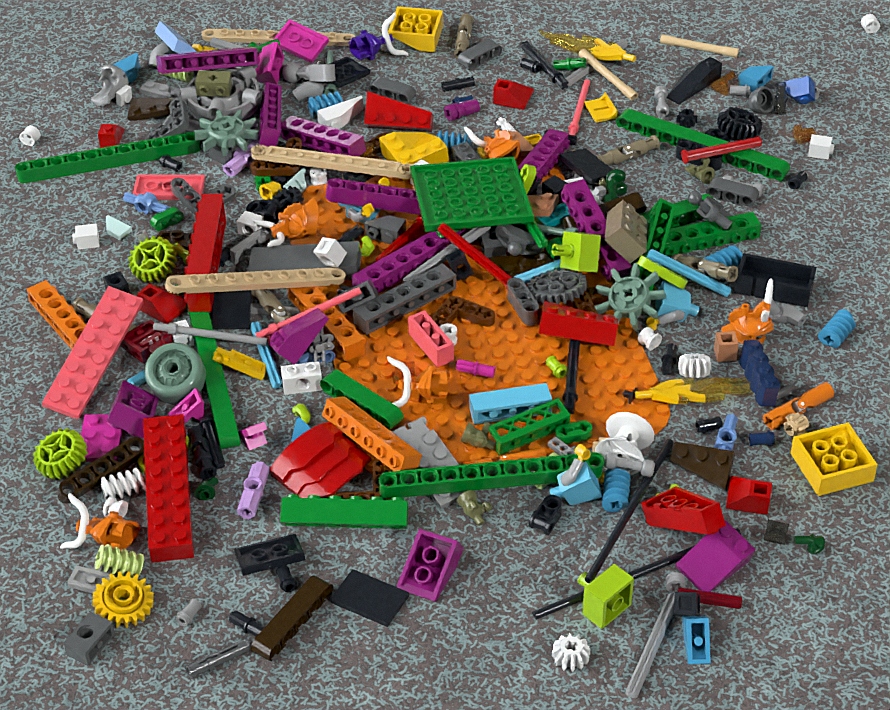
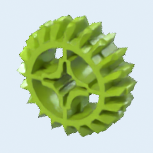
[128,236,178,283]
[33,428,88,480]

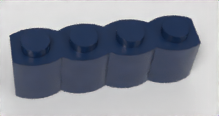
[739,339,780,407]

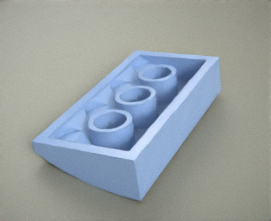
[155,21,197,53]

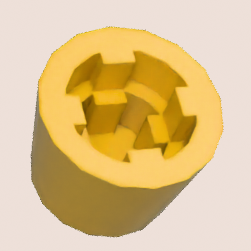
[259,181,282,200]

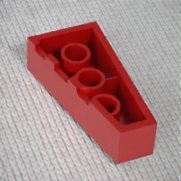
[364,91,434,132]
[539,301,618,346]
[641,486,726,535]

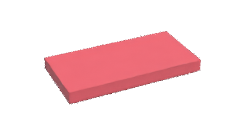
[133,175,206,200]

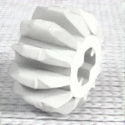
[678,353,711,378]
[552,633,590,672]

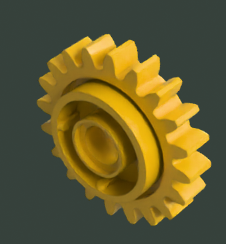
[92,571,154,628]

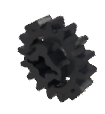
[272,186,304,220]

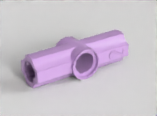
[223,140,260,177]
[237,461,270,519]

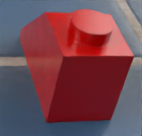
[98,124,125,148]

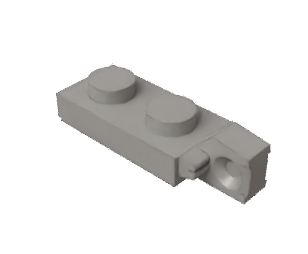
[139,80,181,98]
[230,228,270,265]

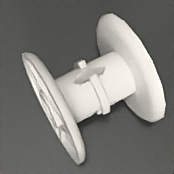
[595,412,655,475]

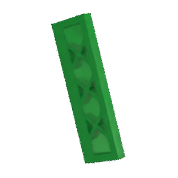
[488,398,571,456]

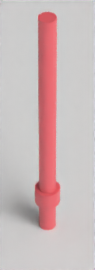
[568,79,590,135]
[255,287,362,338]

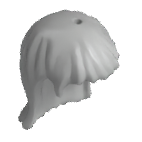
[91,64,129,107]

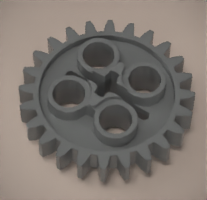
[527,268,587,305]

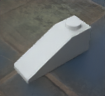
[317,96,363,129]

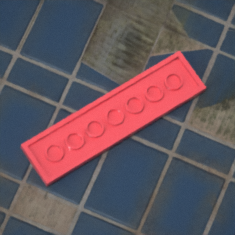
[42,286,143,419]

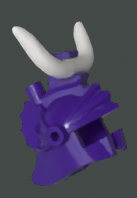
[349,12,408,60]

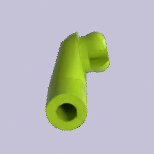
[173,242,189,265]

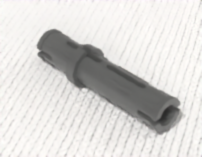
[185,637,251,679]

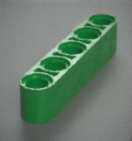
[320,369,404,430]

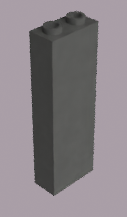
[246,241,362,280]

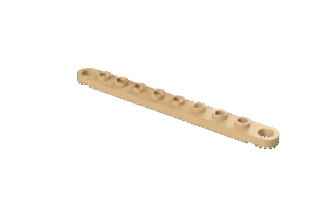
[202,28,355,46]
[251,145,413,179]
[165,268,346,294]

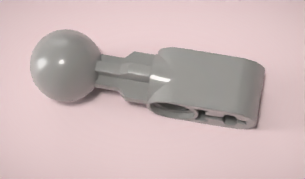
[282,62,336,83]

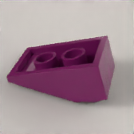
[269,308,329,364]
[106,380,158,439]
[675,520,756,592]
[396,529,464,602]

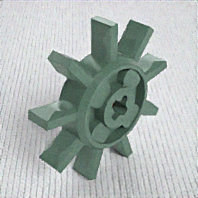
[194,110,259,156]
[595,263,666,331]

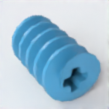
[308,91,343,118]
[436,130,471,152]
[704,245,743,279]
[818,309,856,348]
[602,468,631,513]

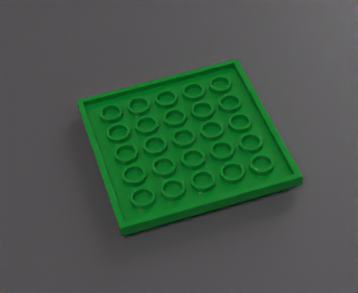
[410,157,534,232]

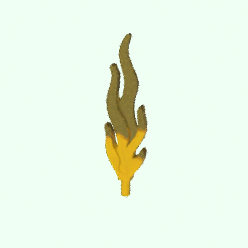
[538,30,636,62]
[635,377,752,404]

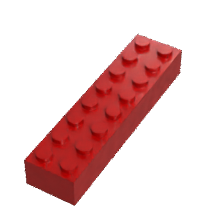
[184,194,226,312]
[143,414,194,563]

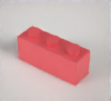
[408,310,454,368]

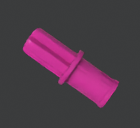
[456,359,495,378]

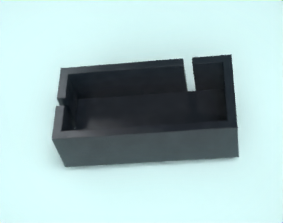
[734,253,817,307]

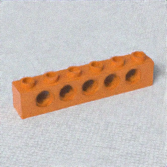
[27,280,86,350]
[287,286,366,361]
[322,396,422,471]

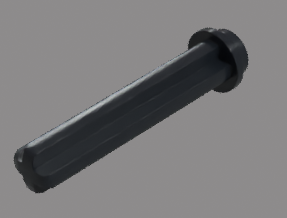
[199,417,225,469]

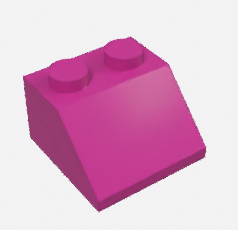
[255,42,285,84]

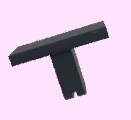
[622,387,638,404]

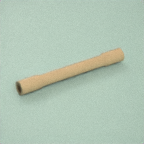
[660,34,739,58]
[578,49,638,101]

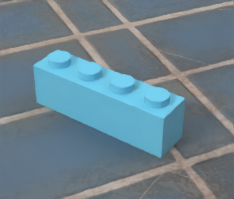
[469,383,552,425]

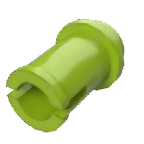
[545,356,567,379]

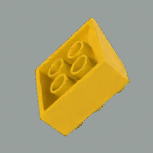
[388,6,443,52]
[379,132,449,181]
[790,422,877,496]

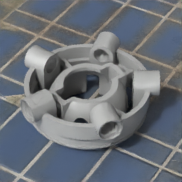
[180,65,262,121]

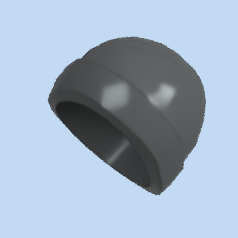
[747,86,774,114]

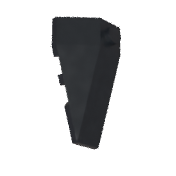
[667,57,722,105]

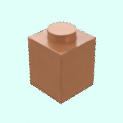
[714,331,739,362]

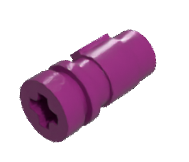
[444,99,480,121]

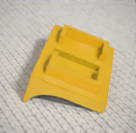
[584,92,617,123]

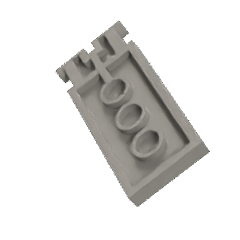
[392,416,476,509]

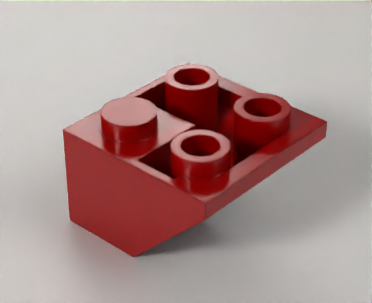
[493,79,534,110]
[137,284,187,324]
[726,476,772,515]

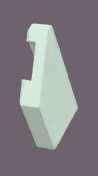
[283,168,307,193]
[106,215,132,240]

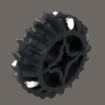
[717,107,763,140]

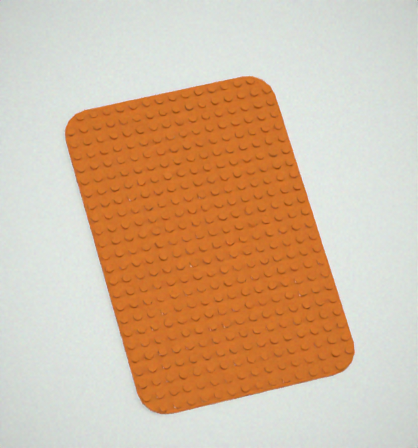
[301,157,670,475]

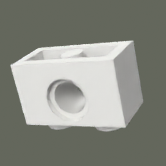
[281,362,322,395]

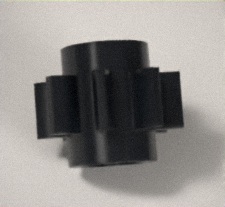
[676,109,698,128]

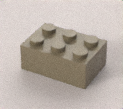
[605,200,648,263]

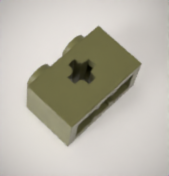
[195,70,232,97]

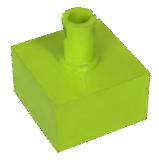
[552,231,601,272]
[577,564,634,629]

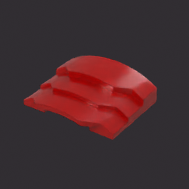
[269,422,372,498]

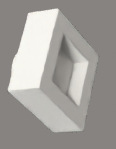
[116,85,132,107]

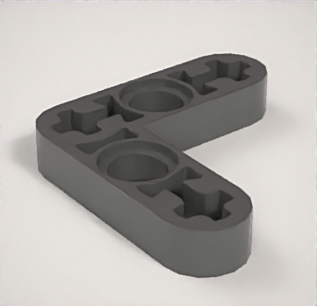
[144,97,189,140]
[170,178,235,215]

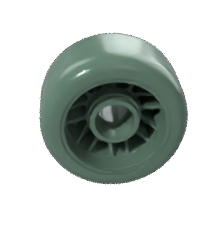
[145,343,206,404]

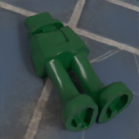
[604,169,628,203]

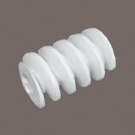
[101,467,146,501]

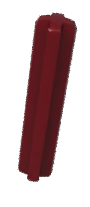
[678,587,742,609]

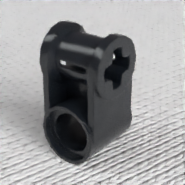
[246,199,282,223]
[528,495,562,535]

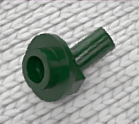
[195,477,219,500]
[794,534,825,555]

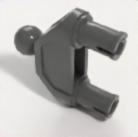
[688,191,733,231]
[495,224,547,256]

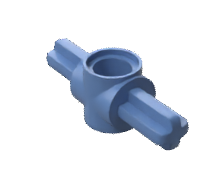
[123,192,170,214]
[714,414,738,451]

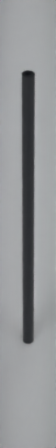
[585,439,674,583]
[532,528,741,620]

